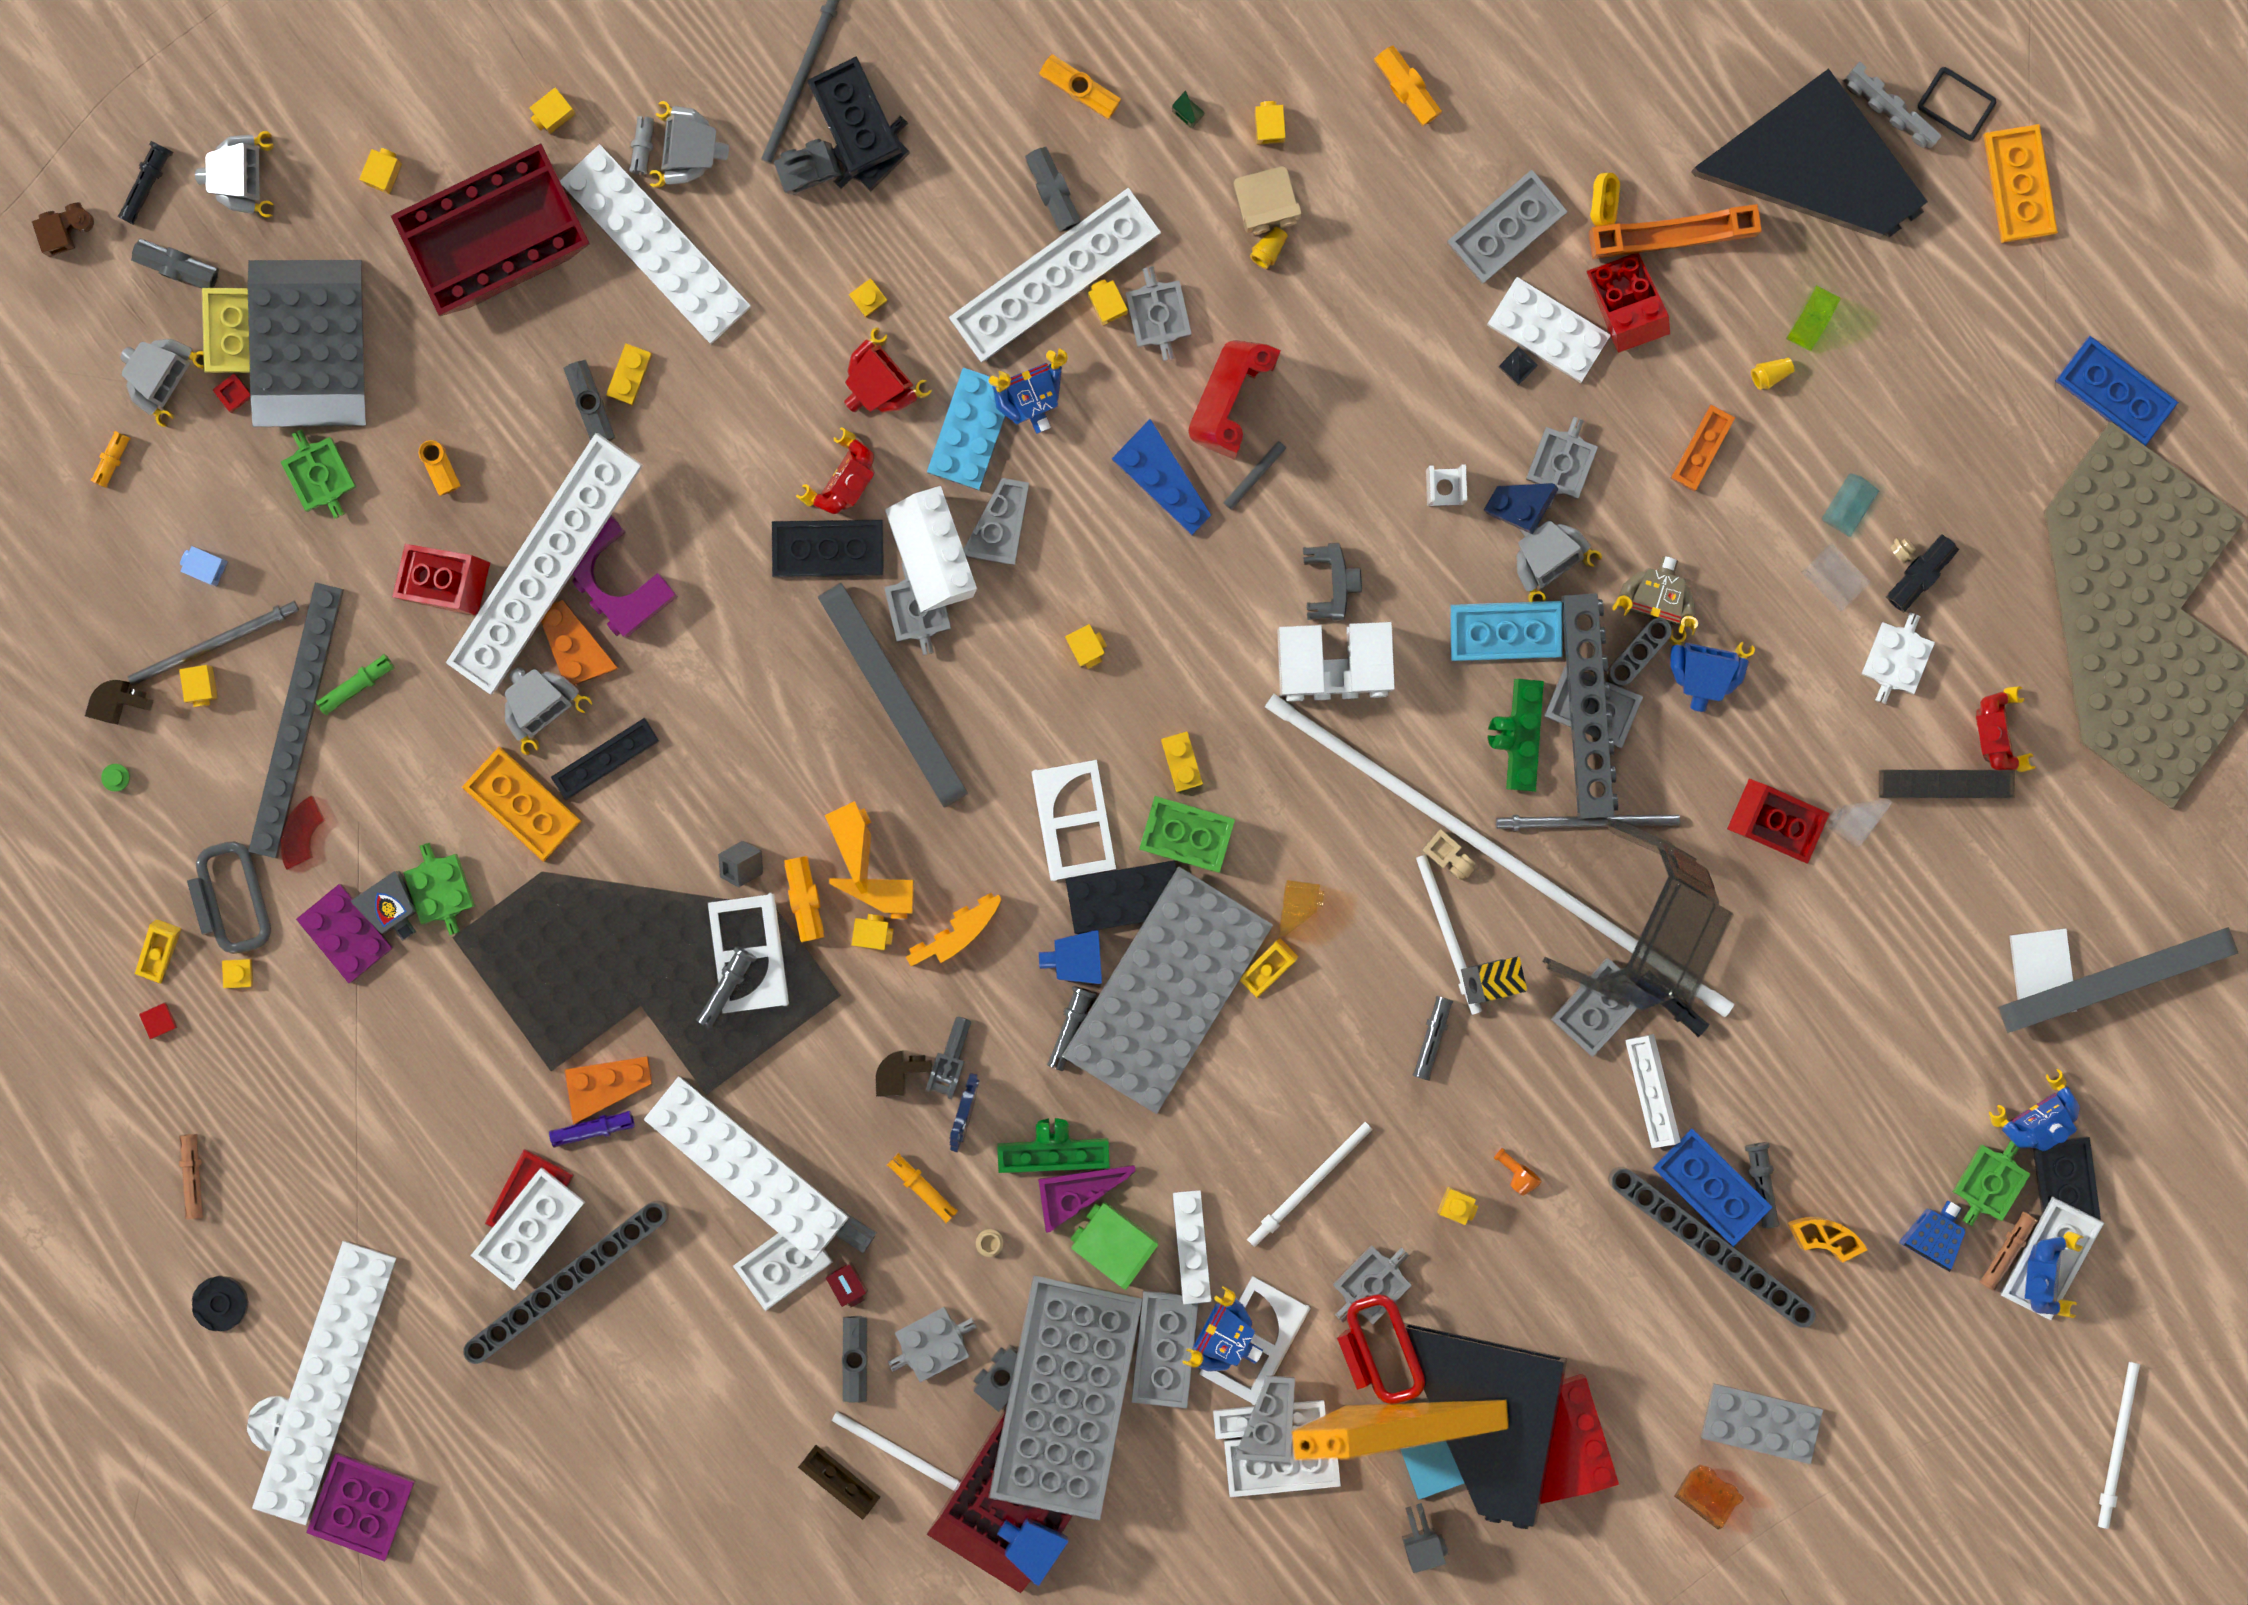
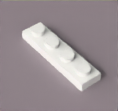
[1625,1034,1681,1148]
[1173,1190,1211,1305]
[1213,1400,1326,1439]

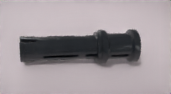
[117,141,174,225]

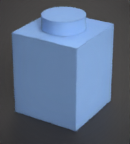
[180,546,228,587]

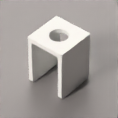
[1426,464,1467,506]

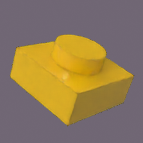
[848,278,888,318]
[222,959,253,988]

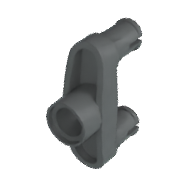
[1303,543,1362,621]

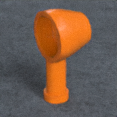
[1494,1148,1542,1196]

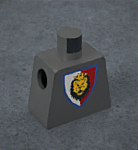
[351,871,417,941]

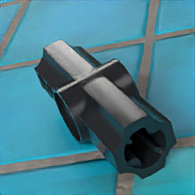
[1886,534,1959,613]

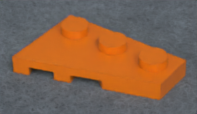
[541,600,619,685]
[565,1056,652,1124]

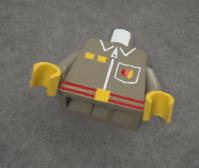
[1612,556,1698,635]

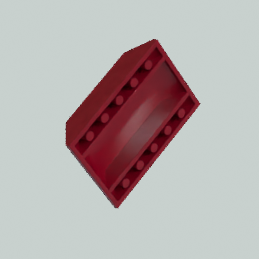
[391,143,590,316]

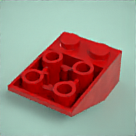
[1587,253,1670,353]

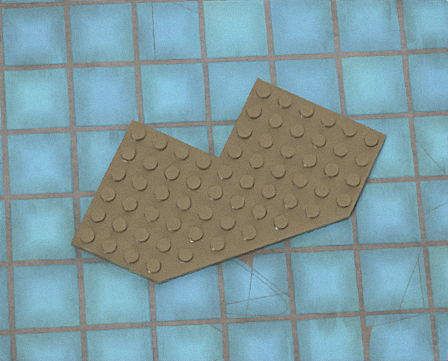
[2044,421,2248,808]

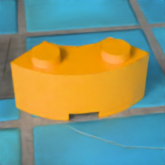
[1787,1217,1867,1263]

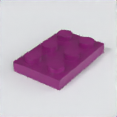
[296,884,393,983]

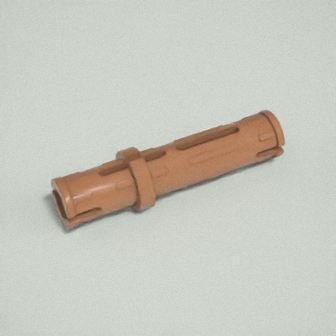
[179,1134,203,1219]
[1979,1212,2039,1292]

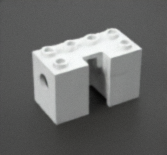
[1277,622,1394,702]

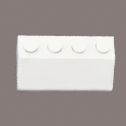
[885,486,977,613]

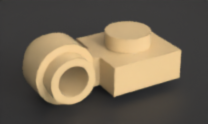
[1422,829,1476,881]

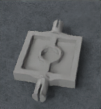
[1125,266,1192,361]
[1526,417,1598,509]
[884,563,951,655]
[1333,1245,1412,1325]
[888,1307,977,1382]

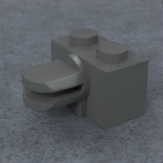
[774,139,843,195]
[1402,1503,1449,1573]

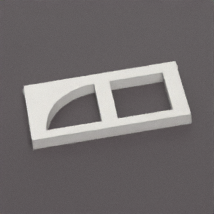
[1031,760,1116,881]
[708,893,789,1013]
[1199,1276,1311,1405]

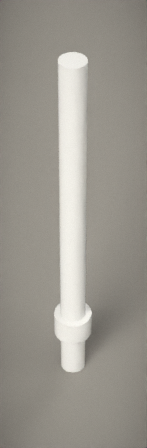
[1416,854,1482,1015]
[1247,1122,1373,1247]
[2098,1362,2140,1529]

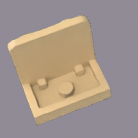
[1234,166,1301,235]

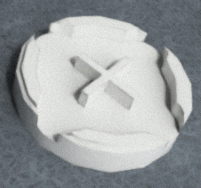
[247,1396,289,1452]

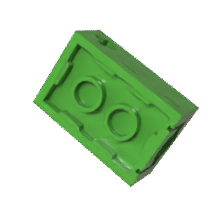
[1139,796,1235,873]

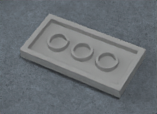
[1447,170,1568,284]
[1132,1290,1198,1408]
[1701,1383,1823,1464]

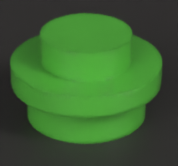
[101,764,130,792]

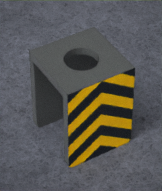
[1461,957,1527,1004]

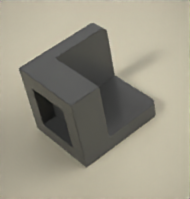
[718,841,763,888]

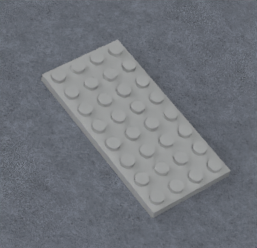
[1062,867,1273,1114]
[989,1276,1142,1521]

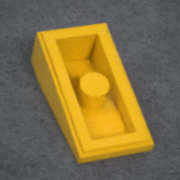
[135,919,181,984]
[1240,938,1298,998]

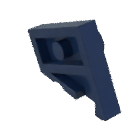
[1484,483,1559,534]

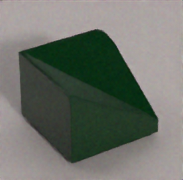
[1172,90,1205,128]

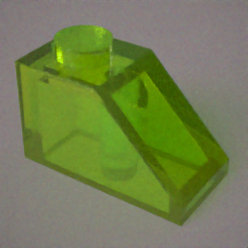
[1786,285,1841,351]

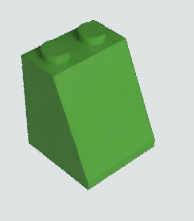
[1070,1201,1158,1290]

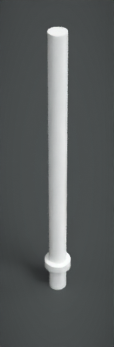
[832,1411,959,1491]

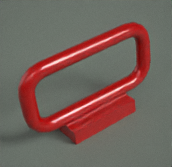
[1337,1294,1425,1404]

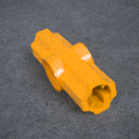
[1374,45,1442,127]
[1039,54,1121,120]
[784,856,825,942]

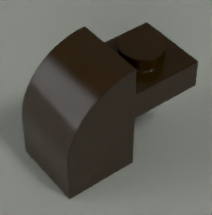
[85,680,154,725]
[876,1050,932,1097]

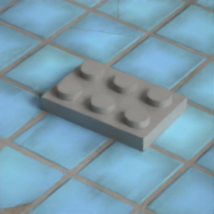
[1544,665,1643,748]
[1551,958,1649,1057]

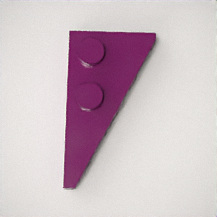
[1038,1165,1136,1233]

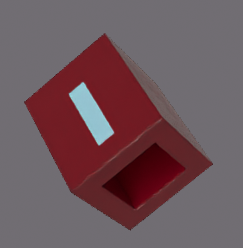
[826,1262,868,1308]

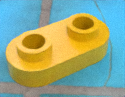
[1590,173,1620,226]

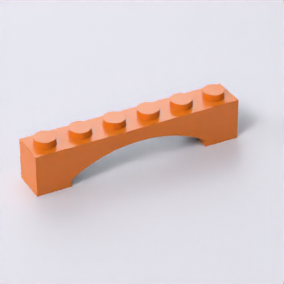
[1588,204,1762,260]

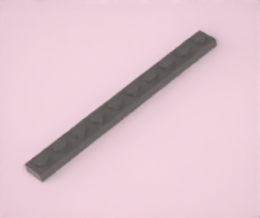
[248,582,344,858]

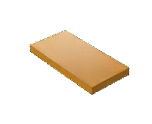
[1983,124,2058,243]
[462,746,582,862]

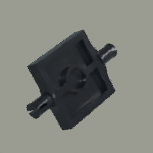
[833,115,910,192]

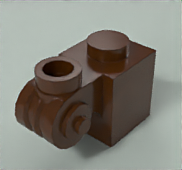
[32,202,94,257]

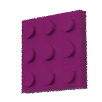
[306,1453,415,1562]

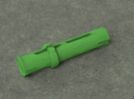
[316,654,395,716]

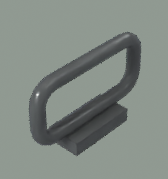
[187,841,271,954]

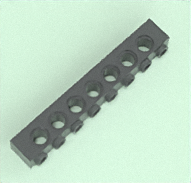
[1561,593,1618,819]

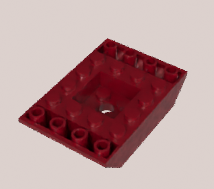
[926,1406,1073,1594]

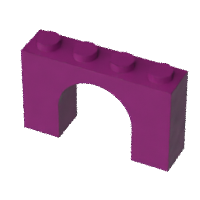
[572,515,678,638]

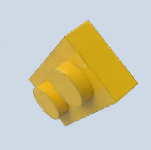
[606,343,652,406]
[1161,731,1203,792]

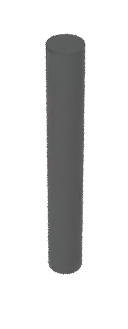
[1223,441,1286,510]

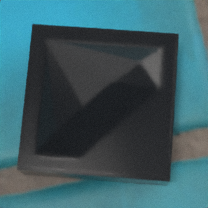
[1498,346,1538,386]

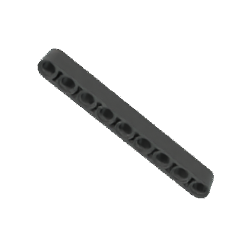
[817,583,968,808]
[1998,927,2238,1033]
[1608,1167,1816,1328]
[463,1201,669,1364]

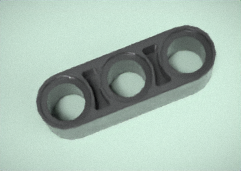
[1607,618,1672,686]

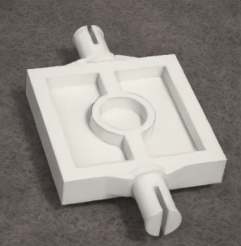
[1861,613,1935,704]

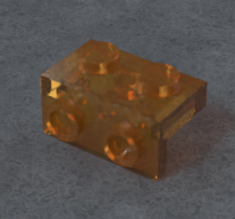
[1674,1465,1744,1530]

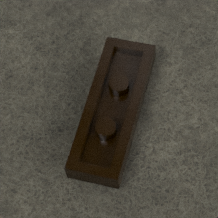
[798,1445,880,1520]

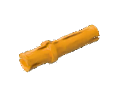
[886,1152,958,1224]

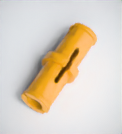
[90,431,131,488]

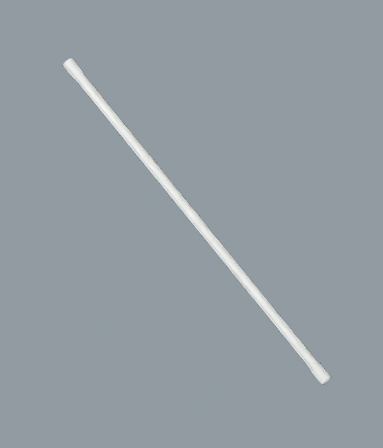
[1265,694,1734,1017]

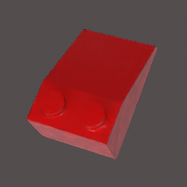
[392,544,491,616]
[1727,778,1830,864]

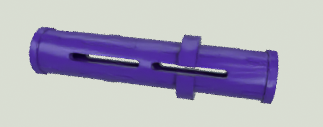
[549,1111,635,1148]

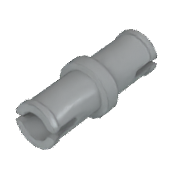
[629,116,655,175]

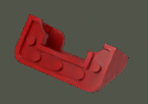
[1188,340,1281,460]

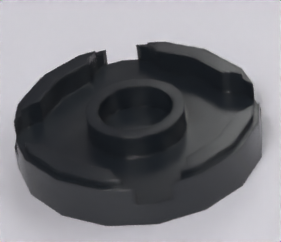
[192,1275,249,1332]

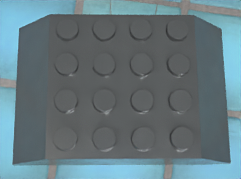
[248,260,366,427]

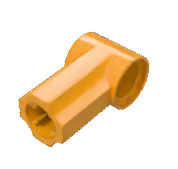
[418,440,462,496]

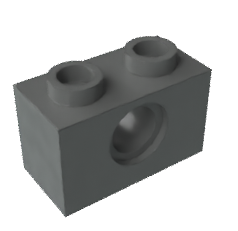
[973,1345,1018,1412]

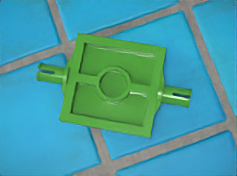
[281,430,357,519]
[403,843,475,936]
[1952,1140,2030,1227]

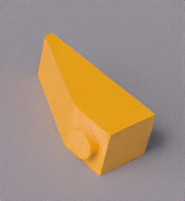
[825,801,872,894]
[829,878,914,919]

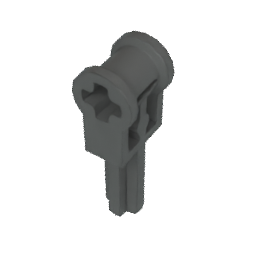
[925,1017,971,1100]

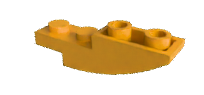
[906,892,1002,966]

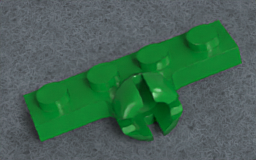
[1487,679,1544,792]
[997,1118,1110,1173]

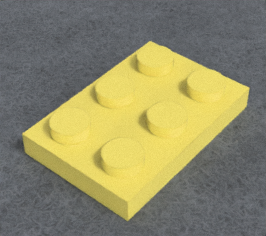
[202,288,250,373]

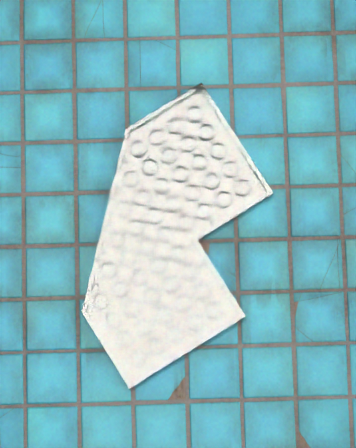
[452,871,841,1095]

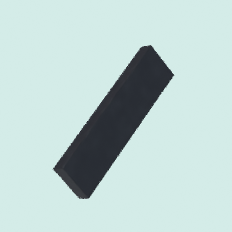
[551,718,660,800]

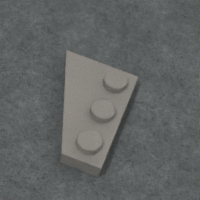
[963,478,1029,565]
[1234,1376,1295,1462]

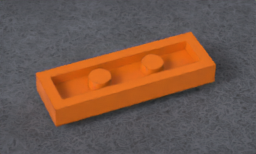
[1670,405,1735,492]

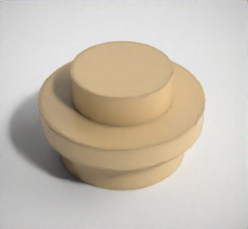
[1890,537,1916,564]
[976,1229,1004,1257]

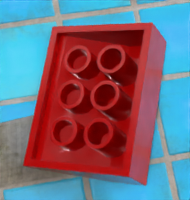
[1540,1373,1619,1504]

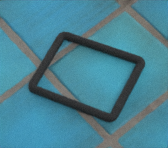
[1918,67,1997,141]

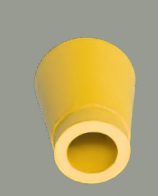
[1250,227,1288,269]
[1751,357,1795,390]

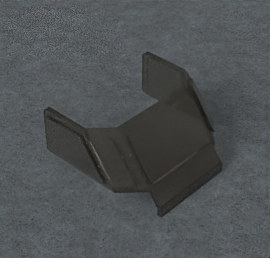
[1542,819,1734,1010]

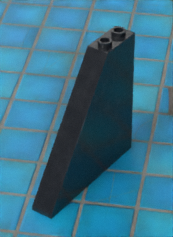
[1691,68,1928,239]
[1404,1323,1567,1529]

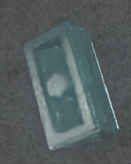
[1822,473,1879,537]

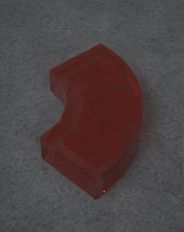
[281,796,325,870]

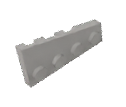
[1843,61,1942,149]

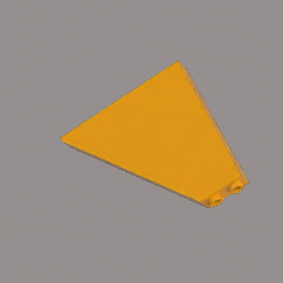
[1292,1400,1509,1460]

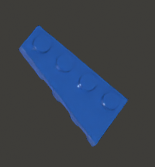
[1112,419,1211,535]

